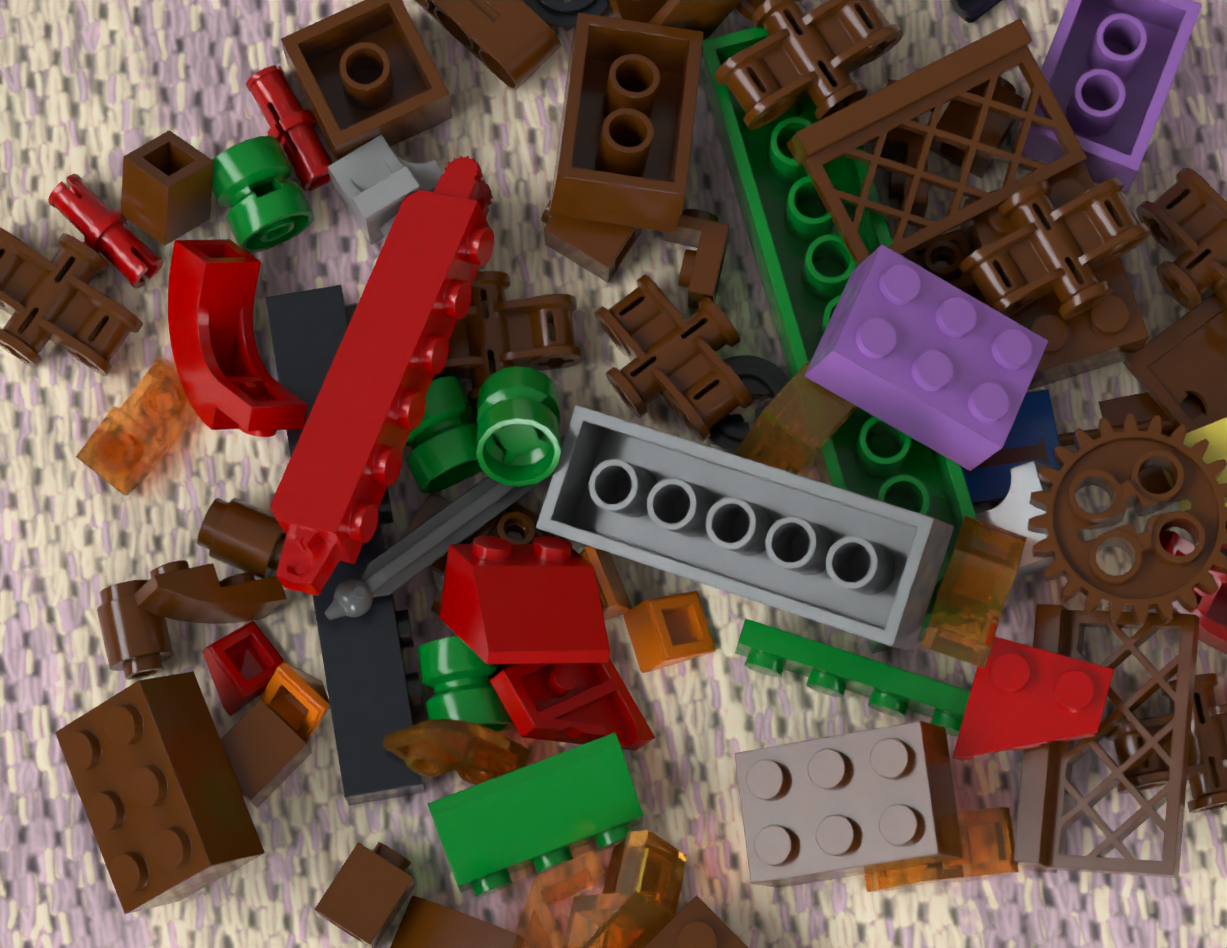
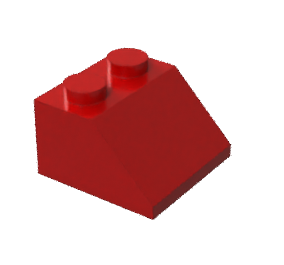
[439,536,610,664]

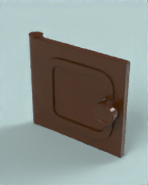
[1123,293,1227,433]

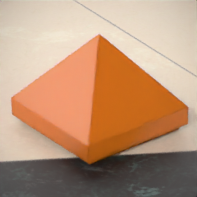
[259,662,330,743]

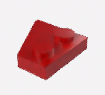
[952,634,1114,761]
[490,658,655,751]

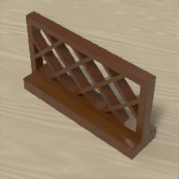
[787,18,1087,267]
[1013,604,1200,878]

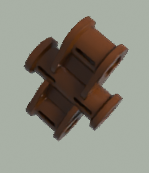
[714,0,904,130]
[1136,168,1227,310]
[958,177,1152,320]
[0,228,143,376]
[433,271,584,408]
[594,274,754,441]
[1106,673,1227,813]

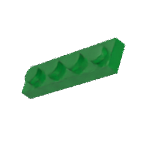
[735,618,970,737]

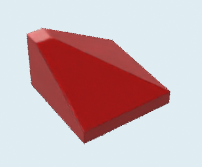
[202,620,285,717]

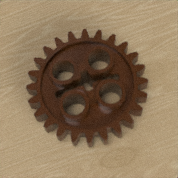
[1027,413,1227,628]

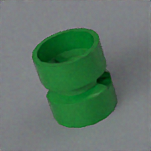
[212,136,315,253]
[476,366,561,487]
[405,376,483,494]
[417,636,514,741]

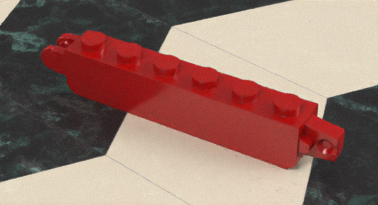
[270,156,494,596]

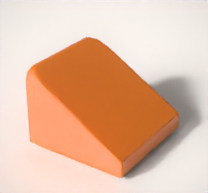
[580,546,632,621]
[623,590,716,673]

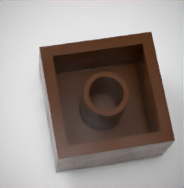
[281,0,452,161]

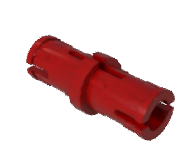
[246,65,333,191]
[48,174,163,289]

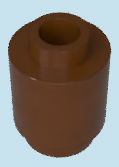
[197,498,286,579]
[97,580,174,680]

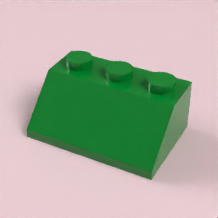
[427,733,643,897]

